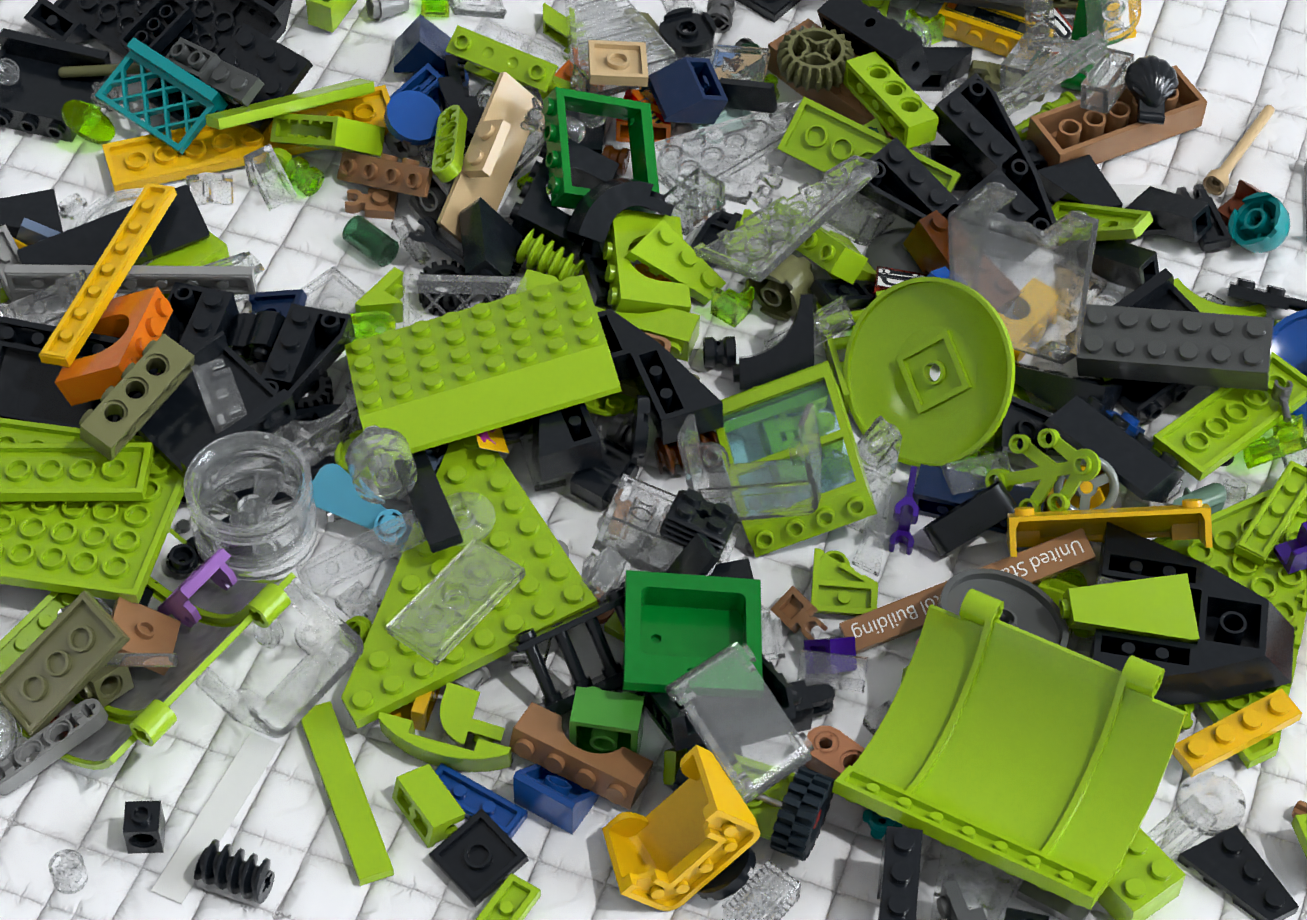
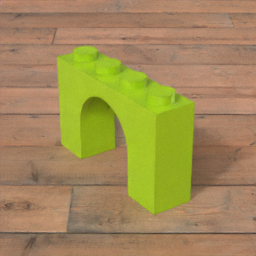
[603,210,692,313]

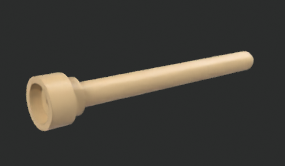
[1203,105,1275,195]

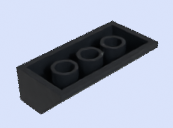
[1044,395,1185,503]

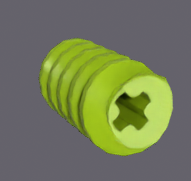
[516,229,585,281]

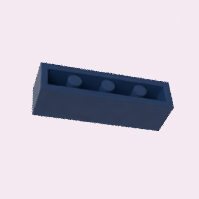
[913,464,1045,534]

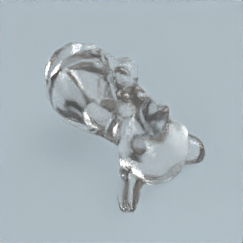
[520,97,586,143]

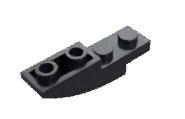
[438,54,484,149]

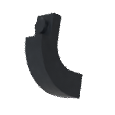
[566,178,675,243]

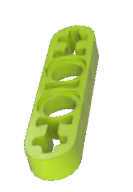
[432,105,468,183]

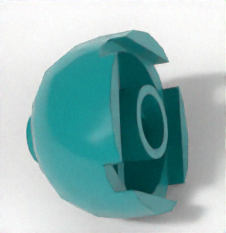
[1228,192,1290,253]

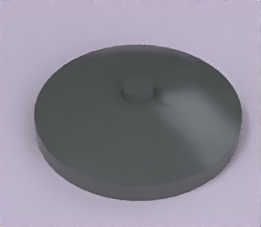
[937,568,1069,648]

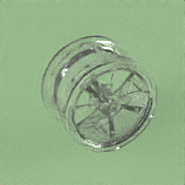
[184,431,318,581]

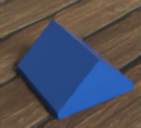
[513,764,600,835]

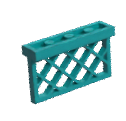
[95,37,228,155]

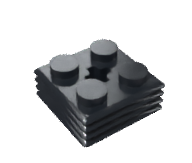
[659,489,738,557]

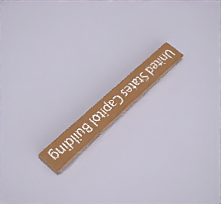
[839,528,1096,654]

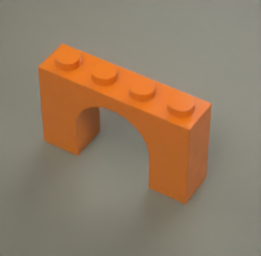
[54,286,173,406]

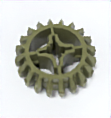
[777,24,855,93]

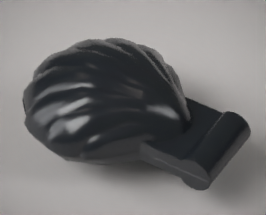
[1124,55,1179,125]

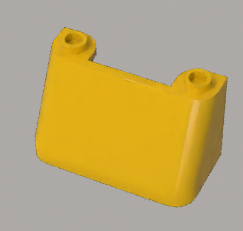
[602,745,761,911]

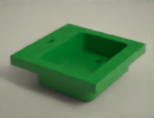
[623,570,763,699]

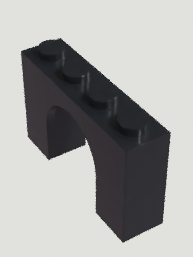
[508,138,619,261]
[1080,186,1212,290]
[877,826,923,920]

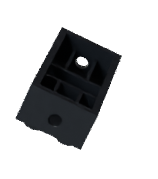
[817,0,931,91]

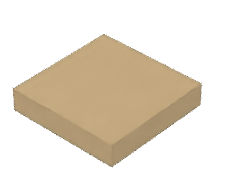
[588,40,649,87]

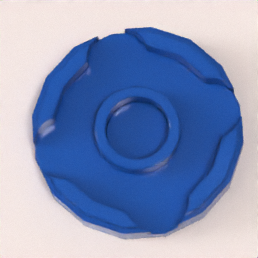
[384,90,441,146]

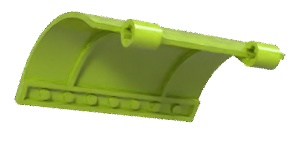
[832,588,1187,910]

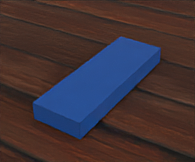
[435,763,528,839]

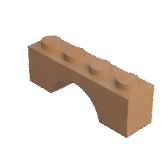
[509,702,654,810]

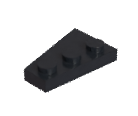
[1177,825,1299,920]

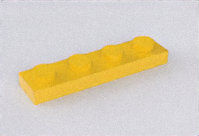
[1172,688,1302,778]

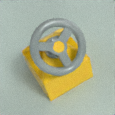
[1043,457,1119,542]

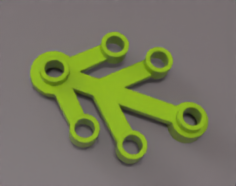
[985,428,1101,512]

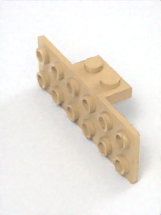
[437,72,541,243]

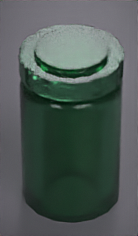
[342,215,399,267]

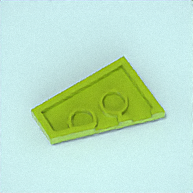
[625,219,726,305]

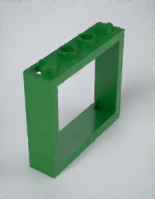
[541,87,659,214]

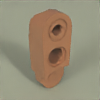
[804,725,865,780]

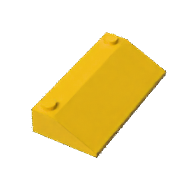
[1006,499,1213,557]

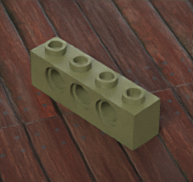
[79,334,195,461]

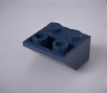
[648,57,728,125]

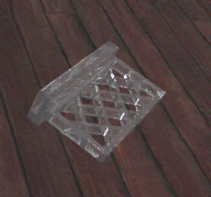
[403,274,527,327]

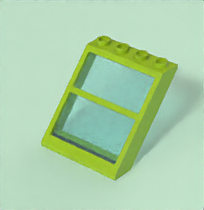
[716,360,877,557]

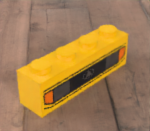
[935,2,1054,68]

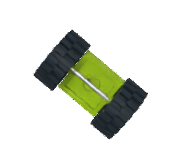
[672,737,835,861]

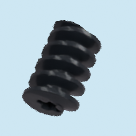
[194,839,275,904]

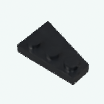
[994,396,1077,456]

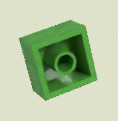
[569,686,645,754]

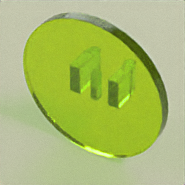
[61,100,115,144]

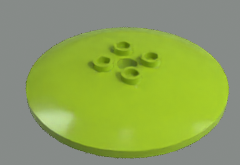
[843,277,1015,467]

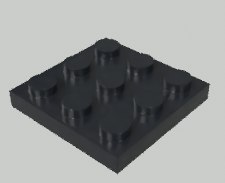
[219,23,313,134]

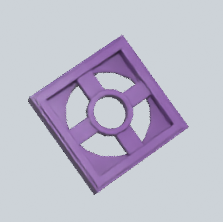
[157,548,238,628]

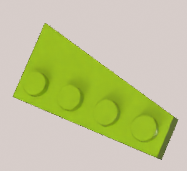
[1044,201,1153,244]

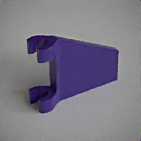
[889,466,919,555]

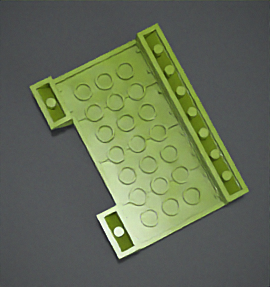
[345,274,622,465]

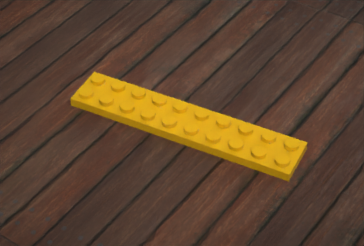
[102,85,390,193]

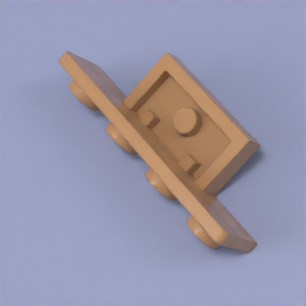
[337,151,433,198]

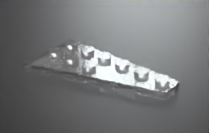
[694,155,880,282]

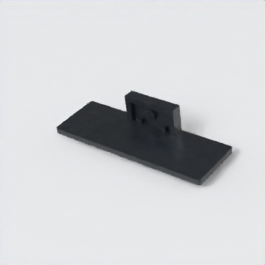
[17,185,210,303]

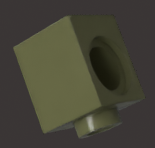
[79,655,135,707]

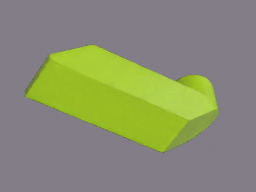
[543,3,584,61]

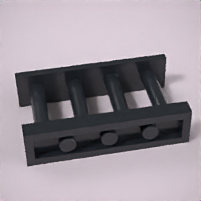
[508,587,625,715]

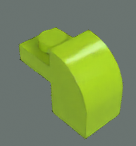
[440,682,505,746]

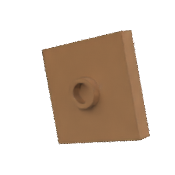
[111,597,181,675]

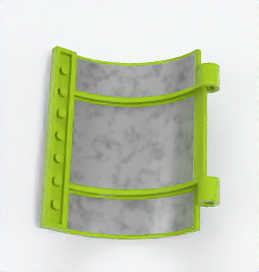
[0,527,296,770]

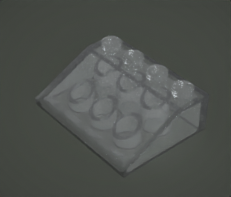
[592,473,742,576]

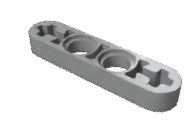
[0,698,108,795]

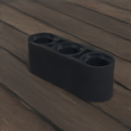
[923,480,1018,556]

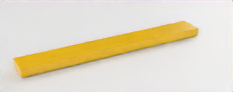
[39,183,177,367]

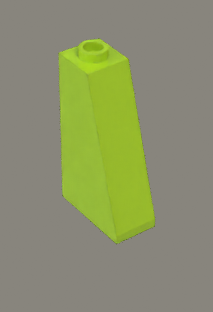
[1059,573,1200,644]

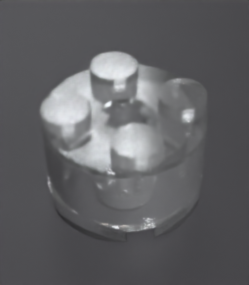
[345,425,418,504]

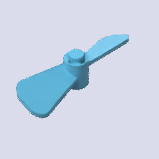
[309,463,413,551]

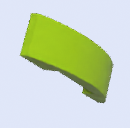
[378,712,513,772]

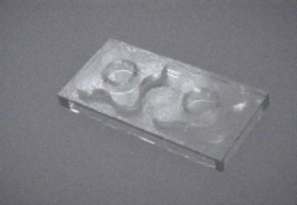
[385,537,526,666]

